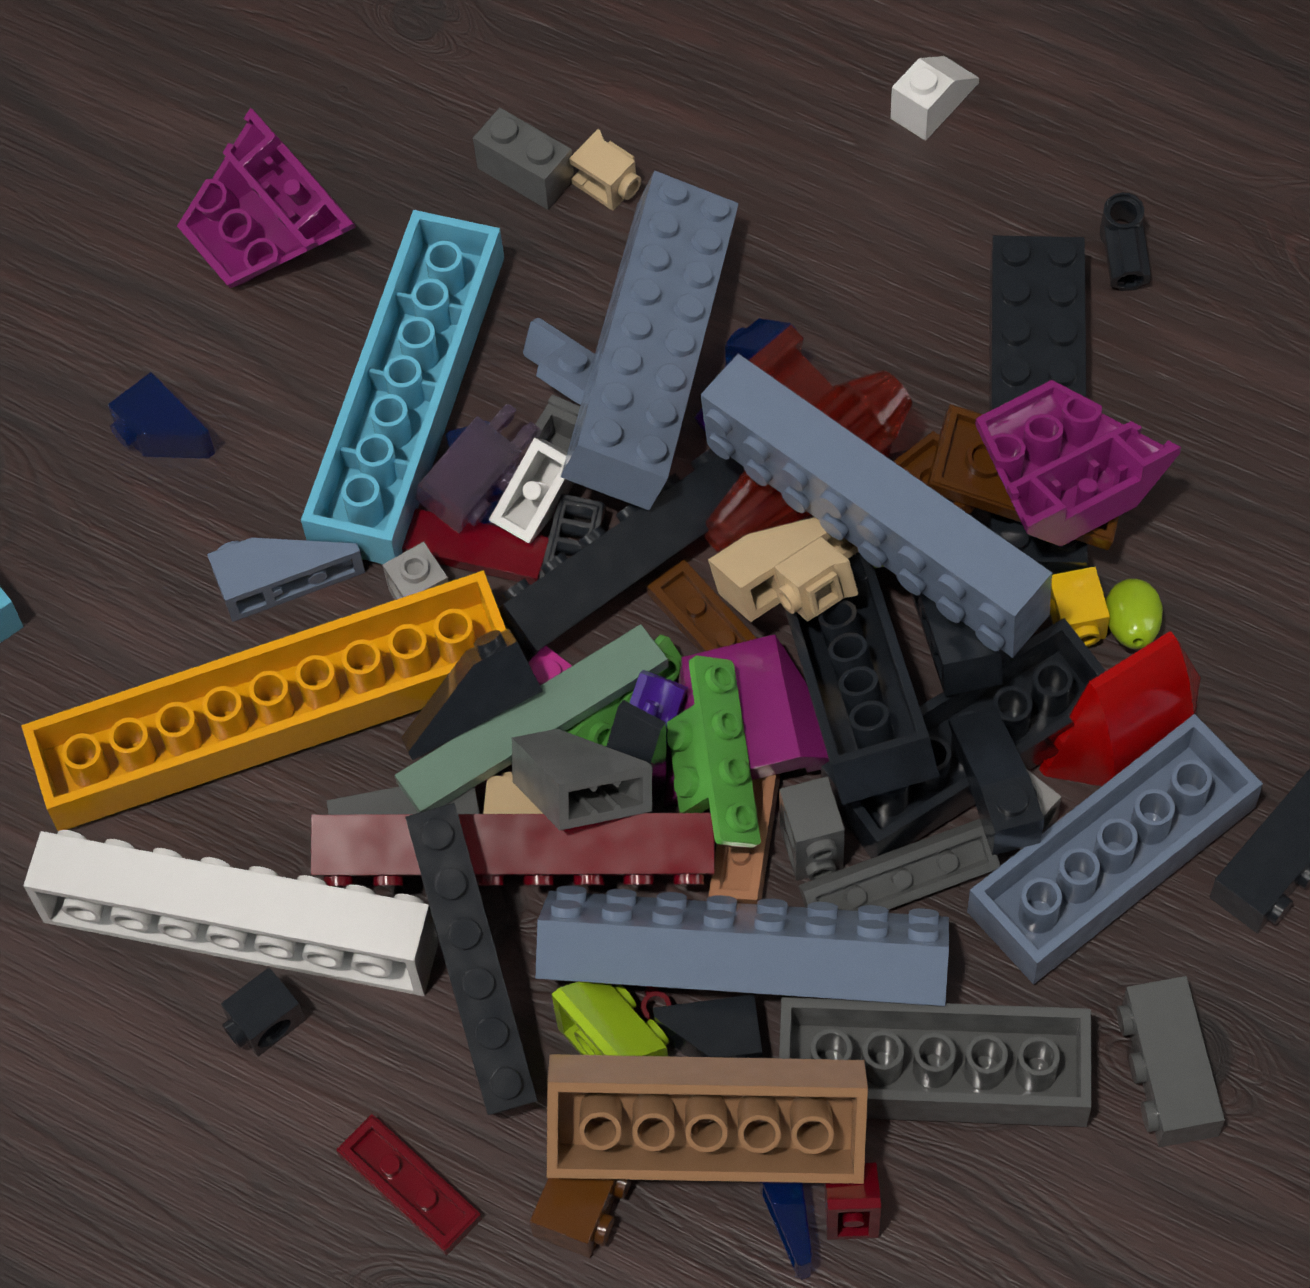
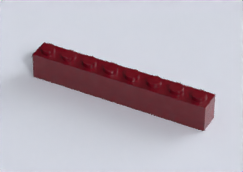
[311,813,714,887]

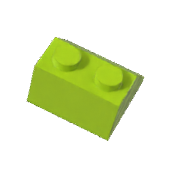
[551,982,669,1056]

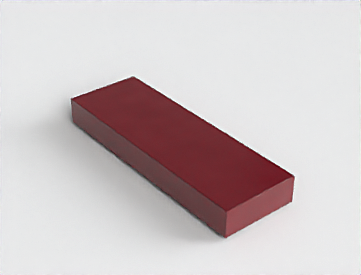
[402,508,549,584]
[336,1114,482,1256]

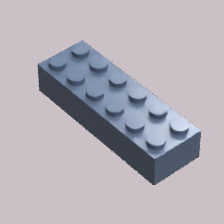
[967,714,1263,985]

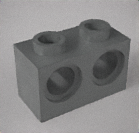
[779,776,845,881]

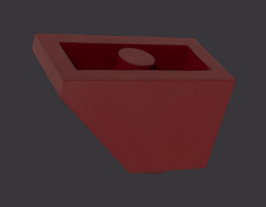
[824,1162,881,1240]

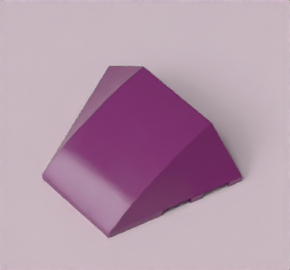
[177,107,356,288]
[975,380,1181,546]
[664,634,829,807]

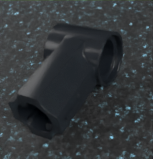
[1099,192,1151,291]

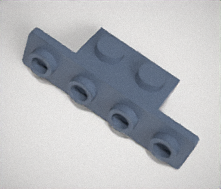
[523,318,595,405]

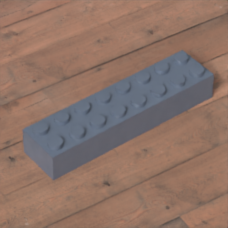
[560,170,739,510]
[701,354,1052,658]
[535,886,949,1006]

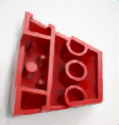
[1039,631,1201,786]

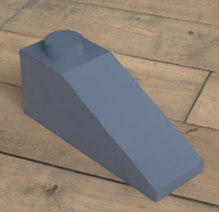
[207,538,365,622]

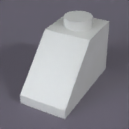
[890,56,979,141]
[489,438,575,544]

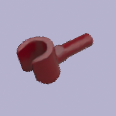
[641,986,671,1021]

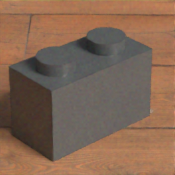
[473,107,574,210]

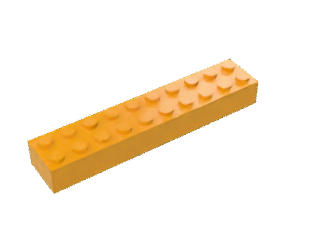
[21,570,506,831]

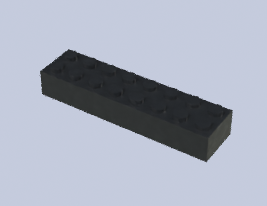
[988,235,1088,575]

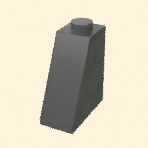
[512,729,652,831]

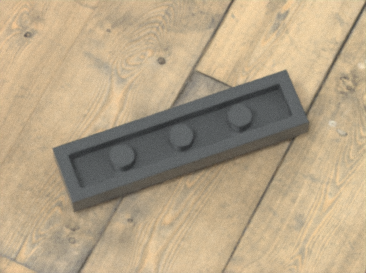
[798,819,1000,911]

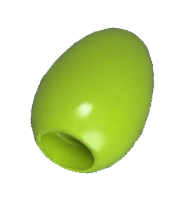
[1106,578,1163,650]

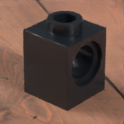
[221,967,306,1057]

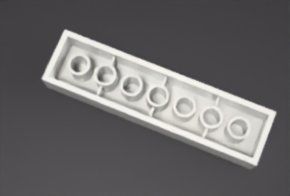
[23,830,439,996]

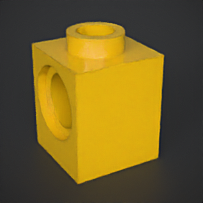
[1050,567,1110,647]

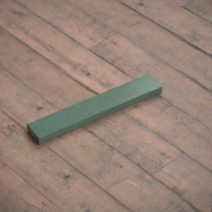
[395,624,669,813]

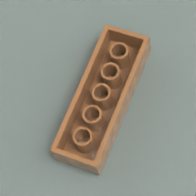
[547,1054,868,1184]

